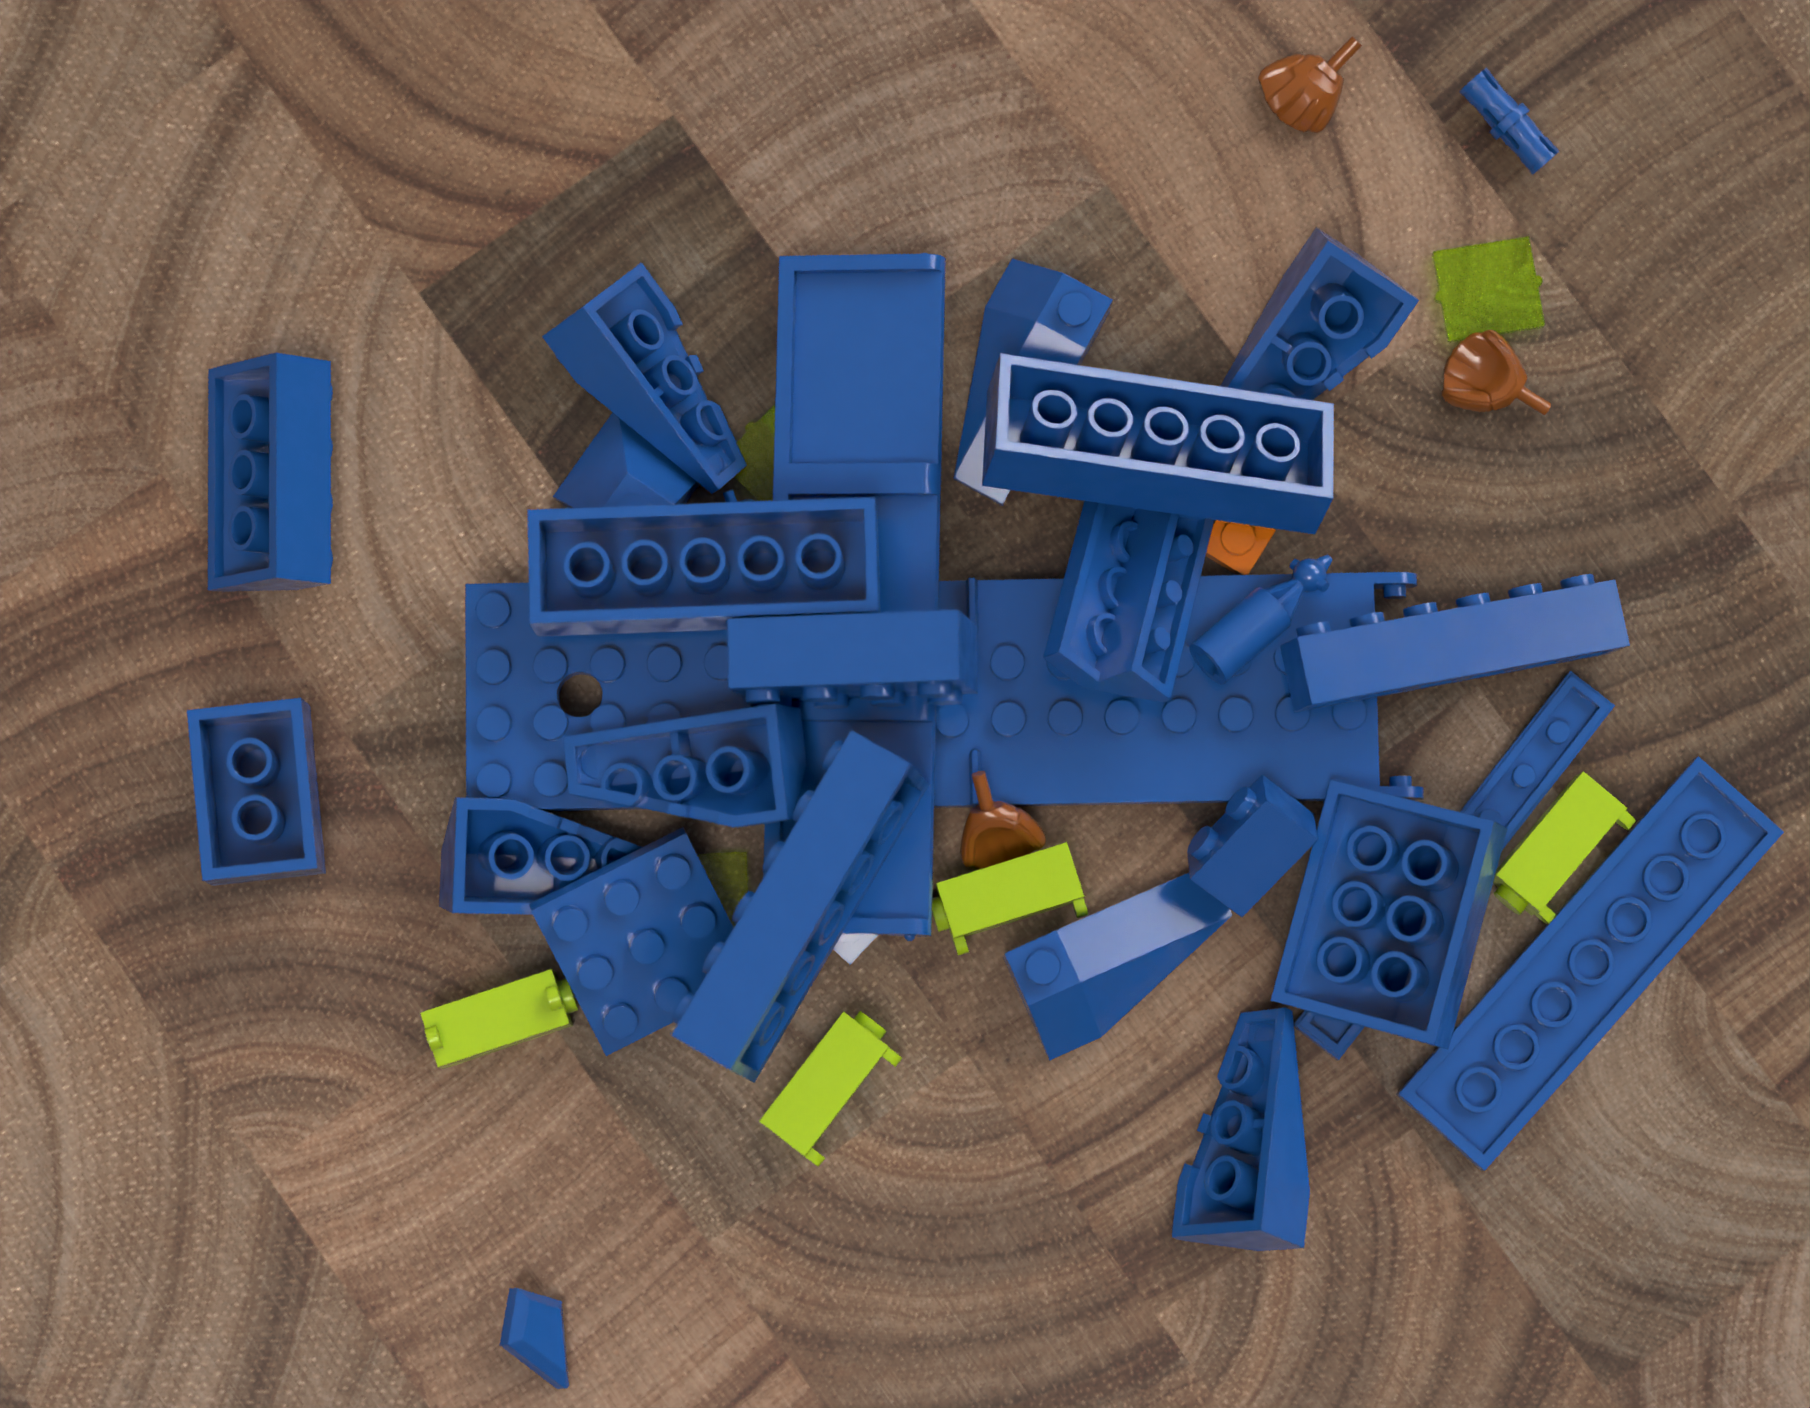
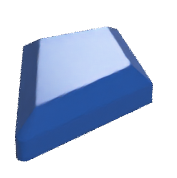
[500,1288,569,1389]

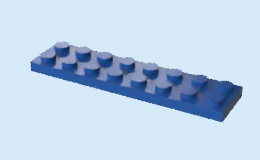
[1396,756,1784,1171]

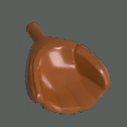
[1258,36,1362,133]
[1442,329,1551,415]
[960,771,1046,869]

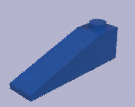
[1220,227,1419,400]
[954,259,1113,506]
[542,262,747,494]
[563,704,807,828]
[439,797,642,914]
[1003,873,1232,1061]
[1172,1008,1310,1251]

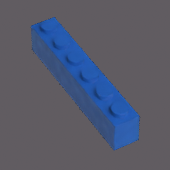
[1280,574,1630,713]

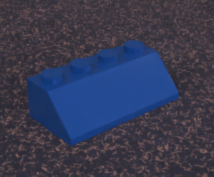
[208,352,333,591]

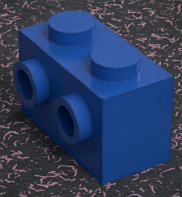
[1187,774,1318,917]

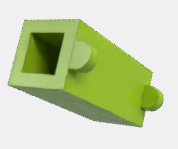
[1493,771,1636,925]
[932,842,1088,956]
[420,969,579,1069]
[759,1011,902,1167]

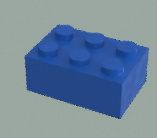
[187,698,326,886]

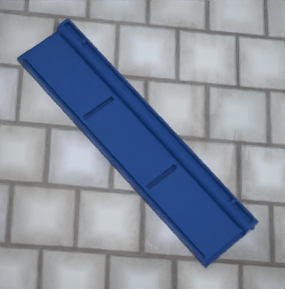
[763,253,946,941]

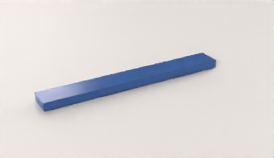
[1294,671,1615,1061]

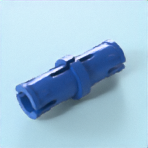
[1459,68,1560,175]

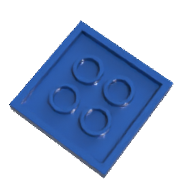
[529,827,734,1056]

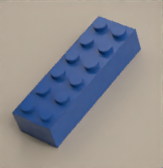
[982,353,1334,534]
[528,497,881,636]
[671,730,930,1083]

